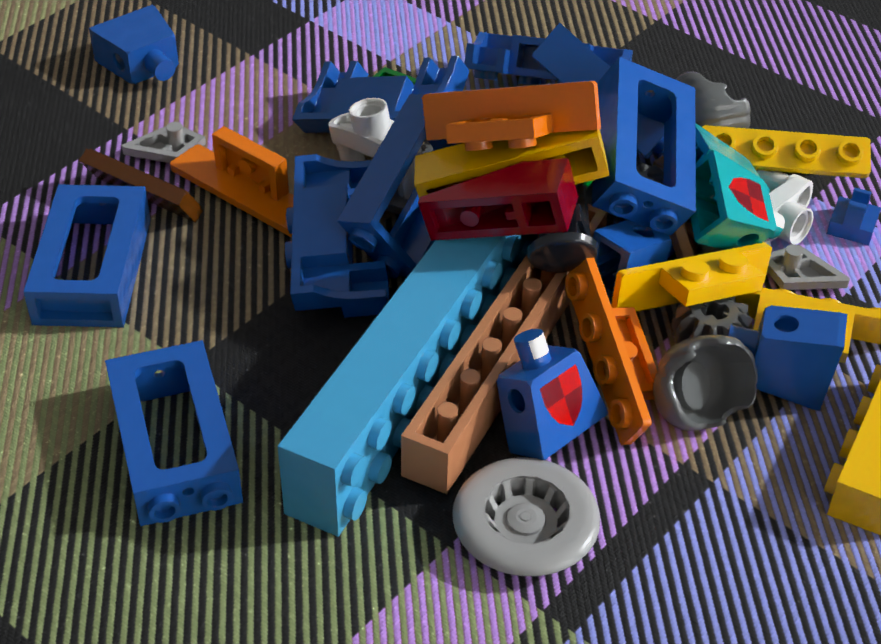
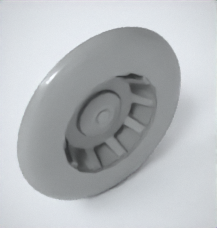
[452,457,600,576]

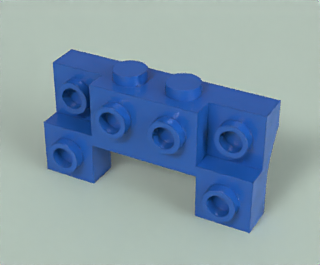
[464,32,633,85]
[292,55,470,133]
[285,154,390,318]

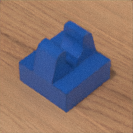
[826,187,881,246]

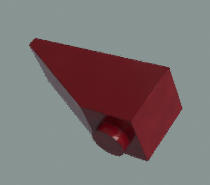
[418,158,578,241]

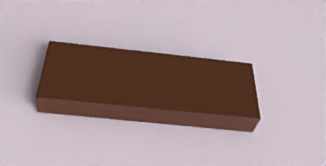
[79,148,203,223]

